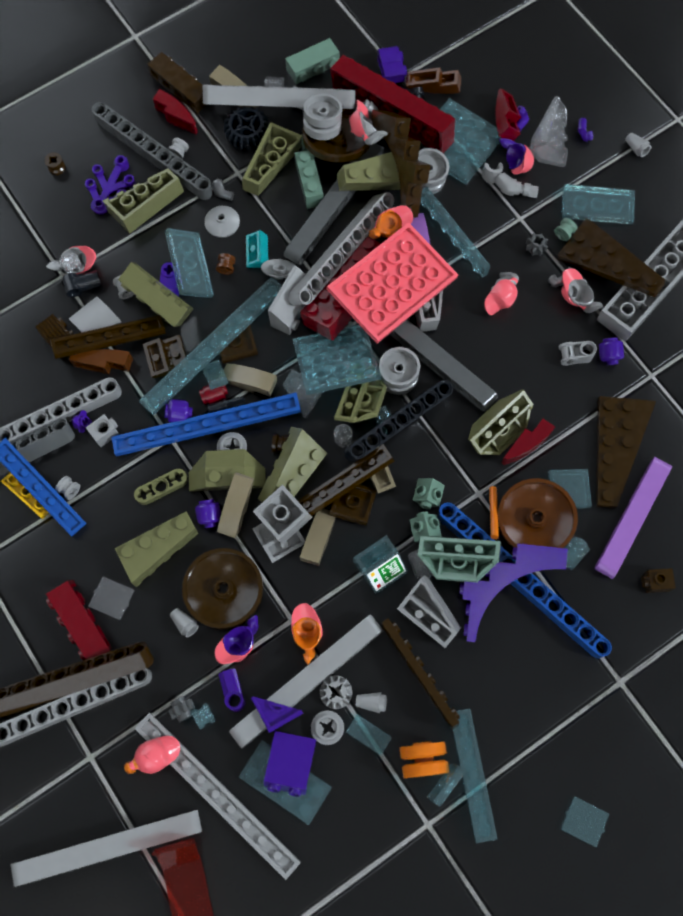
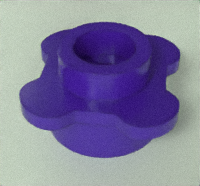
[72,410,92,433]

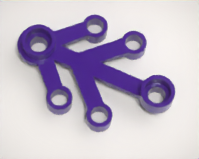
[85,155,135,215]

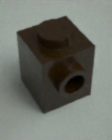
[641,568,676,593]

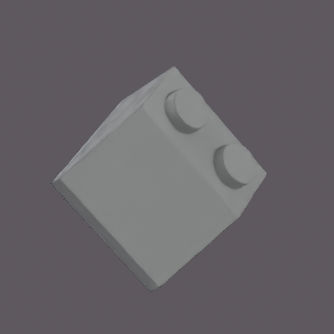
[253,485,312,544]

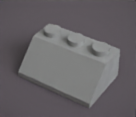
[268,265,312,335]

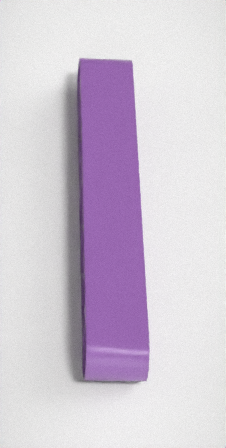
[594,457,672,579]

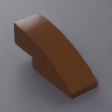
[406,67,461,94]
[69,349,133,375]

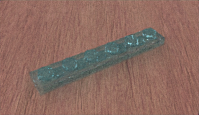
[420,187,490,278]
[453,709,498,843]

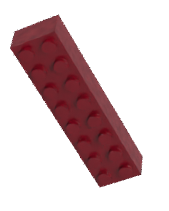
[330,55,455,154]

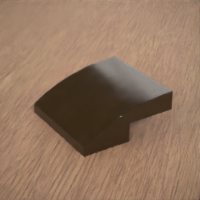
[143,335,191,378]

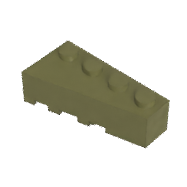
[242,122,303,196]
[337,152,400,191]
[102,169,184,234]
[118,262,194,327]
[258,427,327,503]
[115,511,199,587]

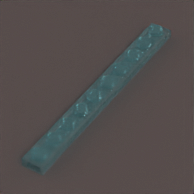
[139,277,282,415]

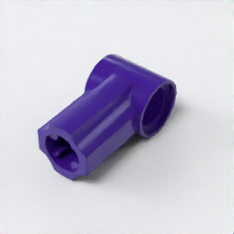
[219,669,246,712]

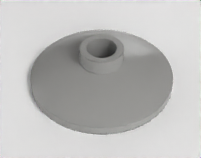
[205,206,240,238]
[261,259,296,280]

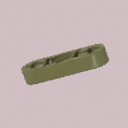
[134,469,188,505]

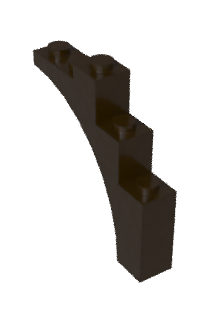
[371,110,430,218]

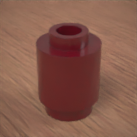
[199,381,228,404]

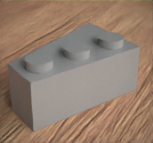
[414,290,443,332]
[397,574,461,648]

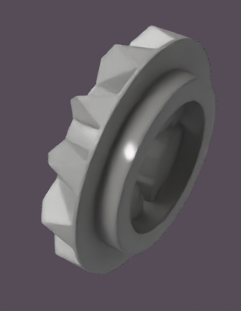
[217,432,247,450]
[320,675,352,709]
[311,711,344,745]

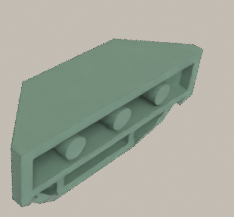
[418,536,501,583]

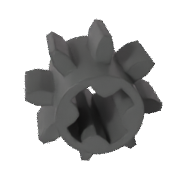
[526,233,548,256]
[168,696,195,722]

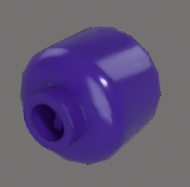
[599,337,625,365]
[164,399,192,423]
[195,499,221,528]

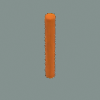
[489,486,499,539]

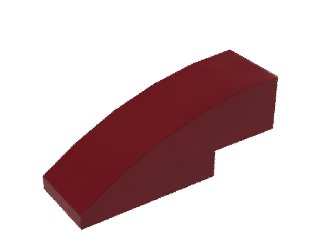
[496,88,521,141]
[153,89,198,135]
[501,418,555,465]

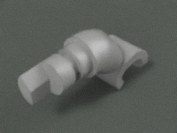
[482,162,538,198]

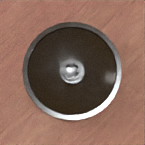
[303,109,371,162]
[182,548,263,629]

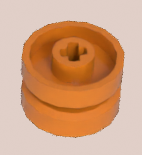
[399,741,450,778]

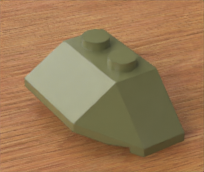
[334,363,387,423]
[468,390,534,455]
[189,449,266,492]

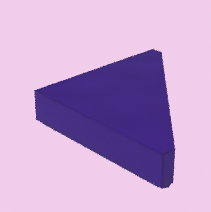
[251,696,304,733]

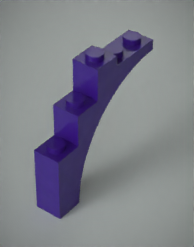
[459,544,568,642]

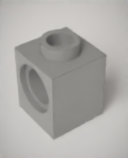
[85,414,119,447]

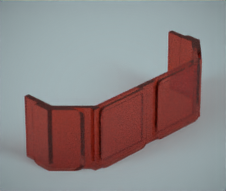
[152,838,214,916]

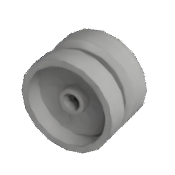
[304,94,342,140]
[418,148,450,195]
[378,347,420,395]

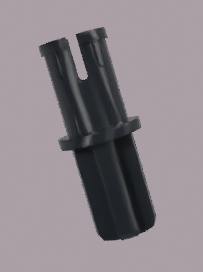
[207,396,246,413]

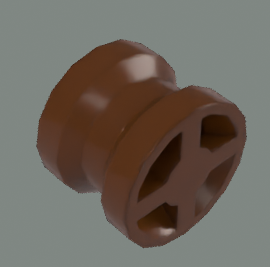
[216,253,236,275]

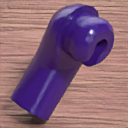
[517,106,529,131]
[578,118,593,142]

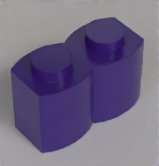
[377,46,407,83]

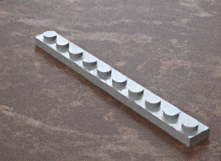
[134,713,301,880]

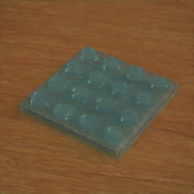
[419,98,501,185]
[293,325,381,395]

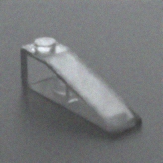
[529,96,568,167]

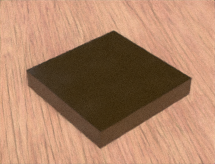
[213,320,258,364]
[329,485,377,526]

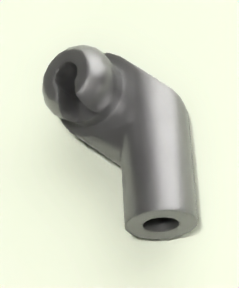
[212,179,234,201]
[548,267,573,287]

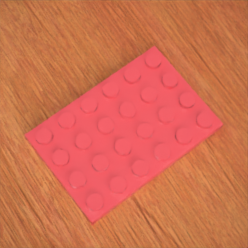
[327,222,459,344]

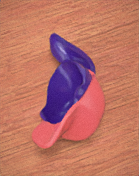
[500,138,534,175]
[215,615,259,664]

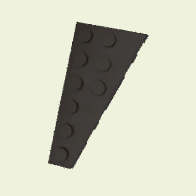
[557,217,665,297]
[596,396,656,508]

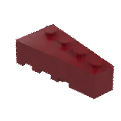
[46,580,112,660]

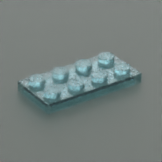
[239,740,332,825]

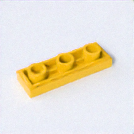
[1,472,49,519]

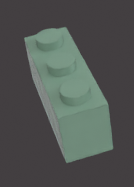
[285,38,340,84]
[294,150,324,209]

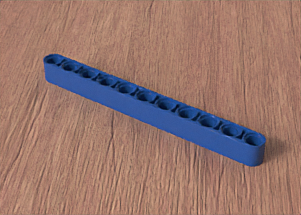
[438,502,612,659]

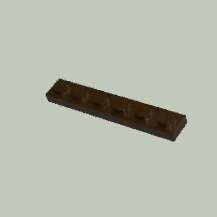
[50,315,165,359]
[298,444,394,516]
[382,619,460,730]

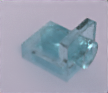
[565,537,590,571]

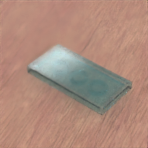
[562,184,635,224]
[165,228,214,298]

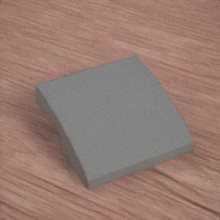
[69,296,121,333]
[252,522,305,563]

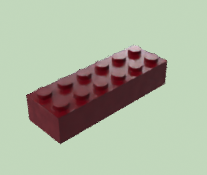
[300,237,381,341]

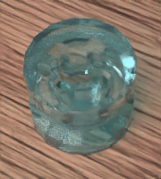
[191,703,216,729]

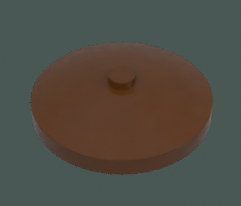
[498,478,578,548]

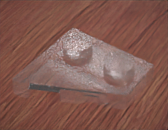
[283,369,325,419]

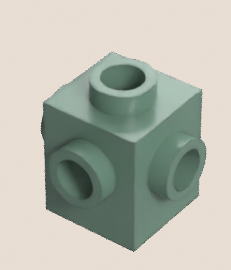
[413,478,445,509]
[410,512,442,542]

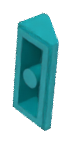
[246,230,268,268]

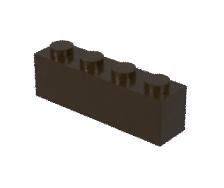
[147,52,207,113]

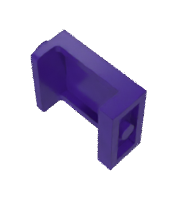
[264,731,316,797]

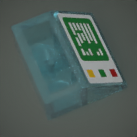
[353,535,408,594]

